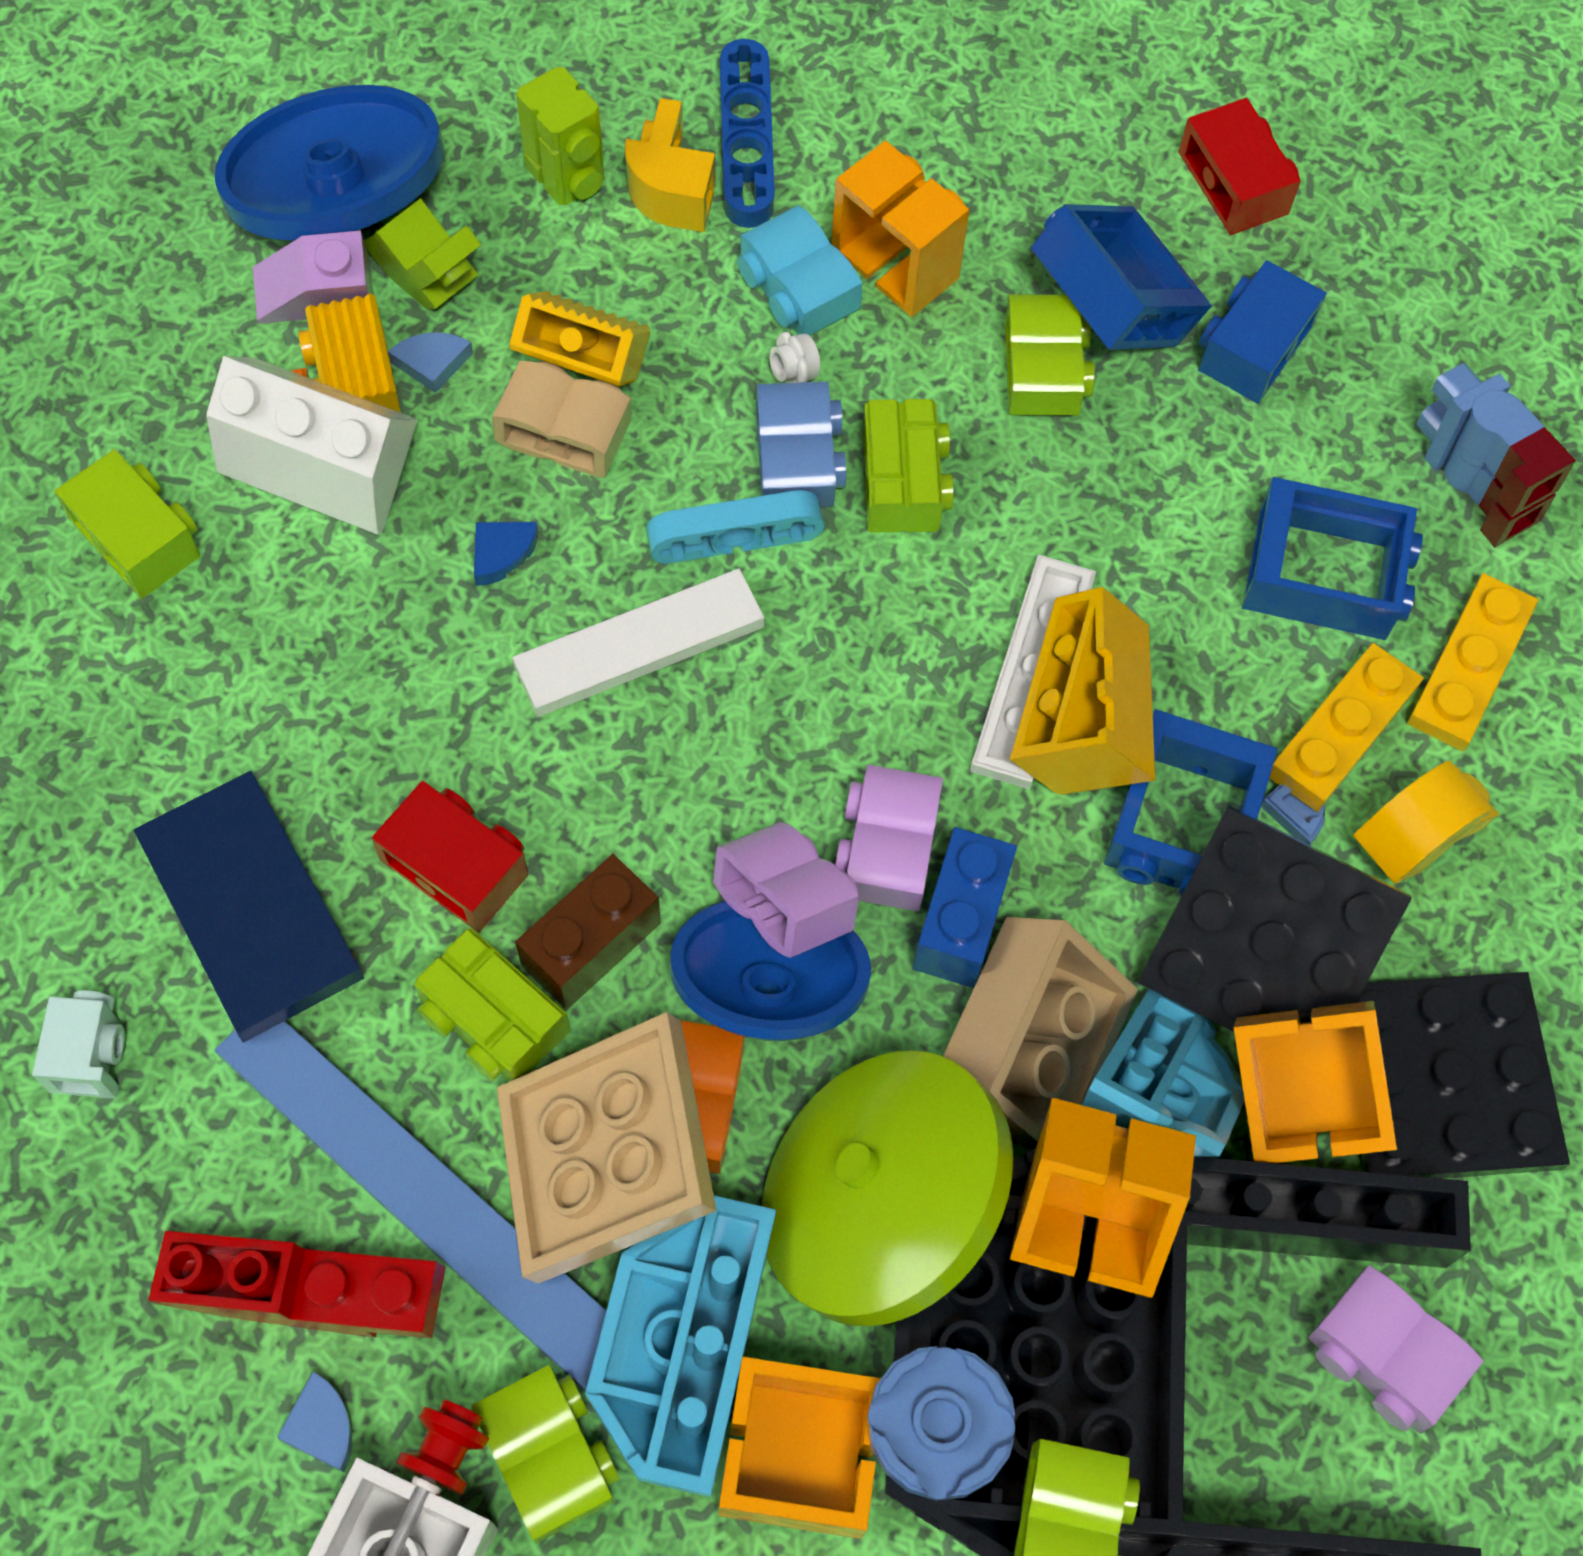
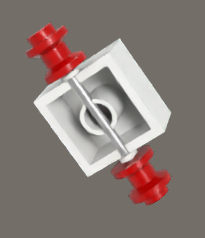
[308,1399,499,1556]

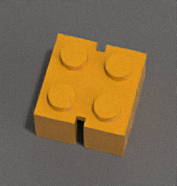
[831,140,970,317]
[1234,1001,1397,1163]
[1010,1097,1196,1298]
[718,1356,881,1539]

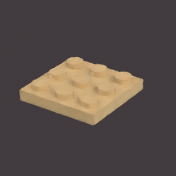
[497,1012,717,1284]

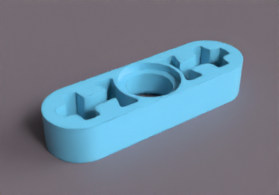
[646,490,824,564]

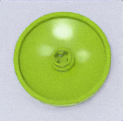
[761,1050,1013,1326]

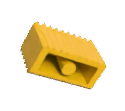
[509,291,651,387]
[298,293,401,413]

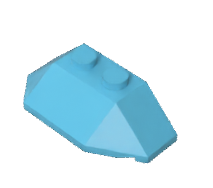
[1082,989,1245,1157]
[585,1195,776,1498]

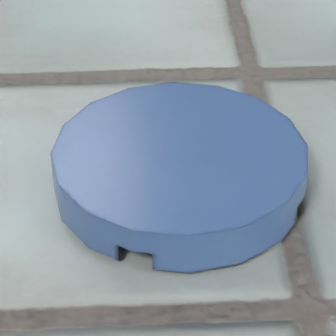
[867,1346,1015,1501]

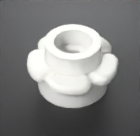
[769,332,820,383]

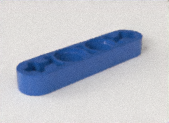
[720,39,775,228]

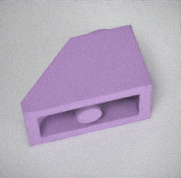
[253,230,373,324]

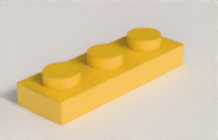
[1406,573,1539,752]
[1269,643,1424,813]

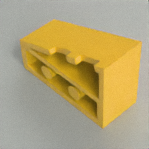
[1009,587,1156,795]

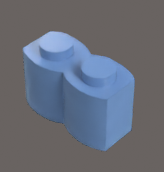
[756,381,846,507]

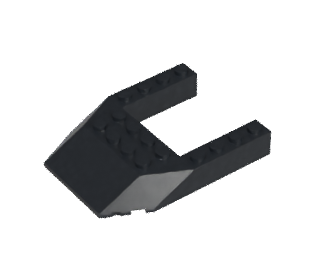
[884,1148,1481,1556]

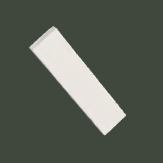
[970,554,1097,790]
[512,568,765,718]

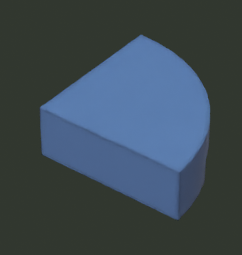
[388,332,473,393]
[1261,784,1325,846]
[277,1372,353,1472]

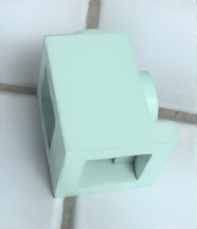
[32,990,125,1099]

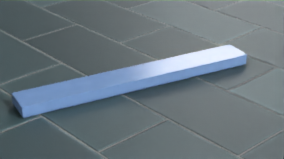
[215,1021,606,1392]

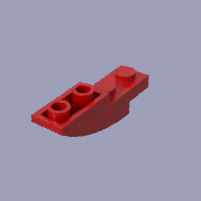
[148,1231,446,1339]

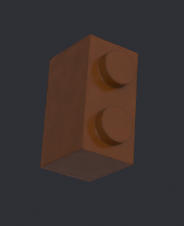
[515,854,661,1011]

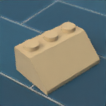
[943,917,1138,1150]

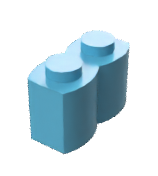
[737,205,862,336]

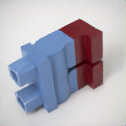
[1416,363,1576,548]

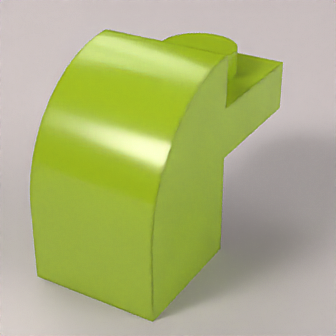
[364,198,481,309]

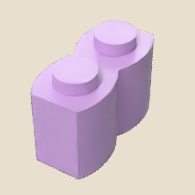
[835,764,943,912]
[713,822,859,958]
[1308,1266,1484,1434]

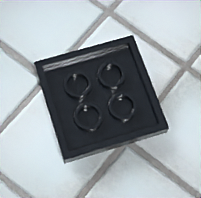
[1137,805,1412,1032]
[1357,972,1570,1179]

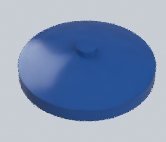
[215,85,444,241]

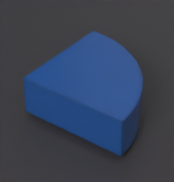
[474,522,538,586]

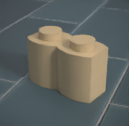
[492,361,631,477]

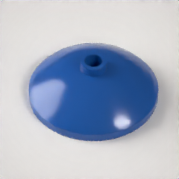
[670,901,871,1041]

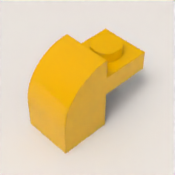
[625,98,716,232]
[1353,760,1500,884]

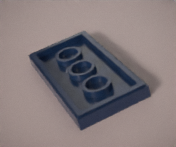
[133,771,365,1043]

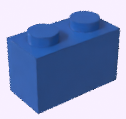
[1198,260,1327,404]
[912,827,1018,988]

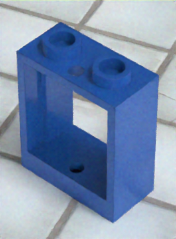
[1031,204,1212,350]
[1242,477,1423,640]
[1104,709,1278,895]

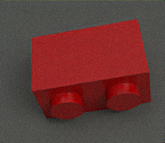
[1178,97,1301,236]
[371,780,528,933]

